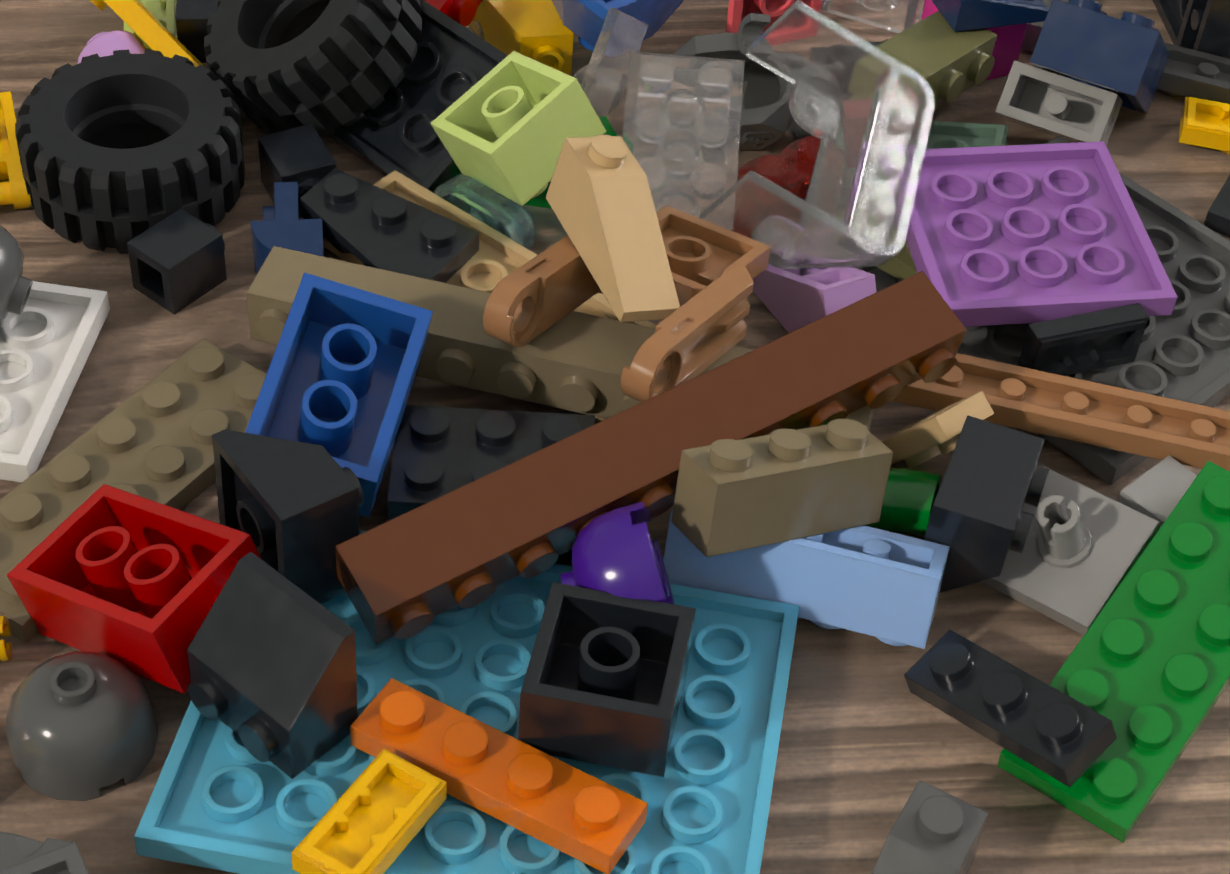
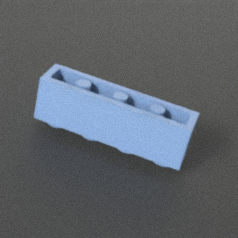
[663,509,950,649]

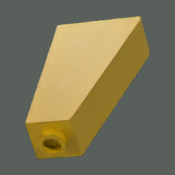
[469,0,574,76]

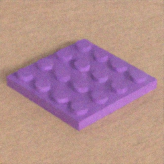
[880,141,1178,327]

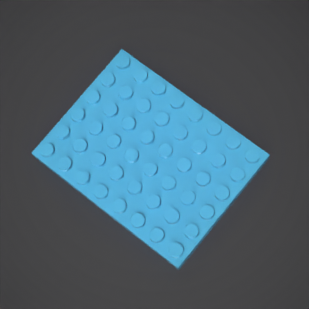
[134,530,799,874]

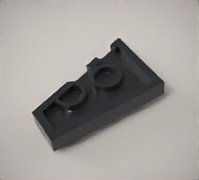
[300,168,479,283]

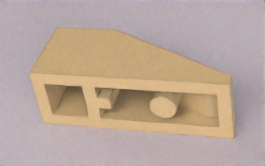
[546,135,680,322]

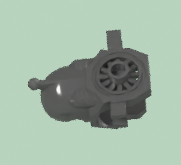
[669,13,847,152]

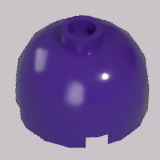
[560,502,675,605]

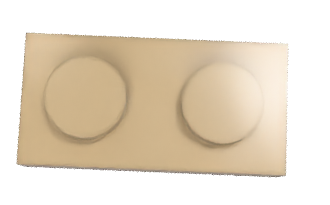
[881,391,994,469]

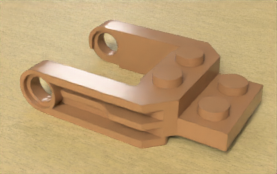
[483,205,771,402]

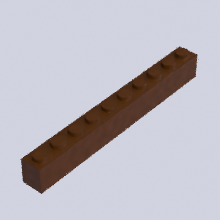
[336,271,967,645]

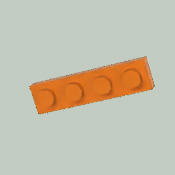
[350,678,648,874]

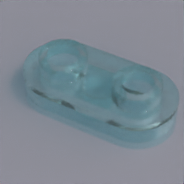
[434,175,535,249]

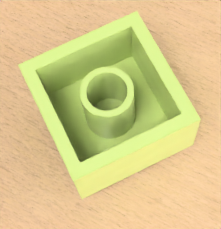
[430,51,606,206]

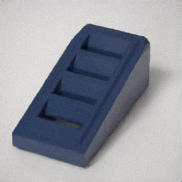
[932,0,1049,32]

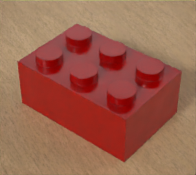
[7,484,262,694]

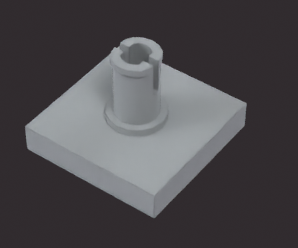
[980,466,1160,635]

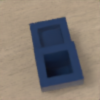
[250,182,324,275]

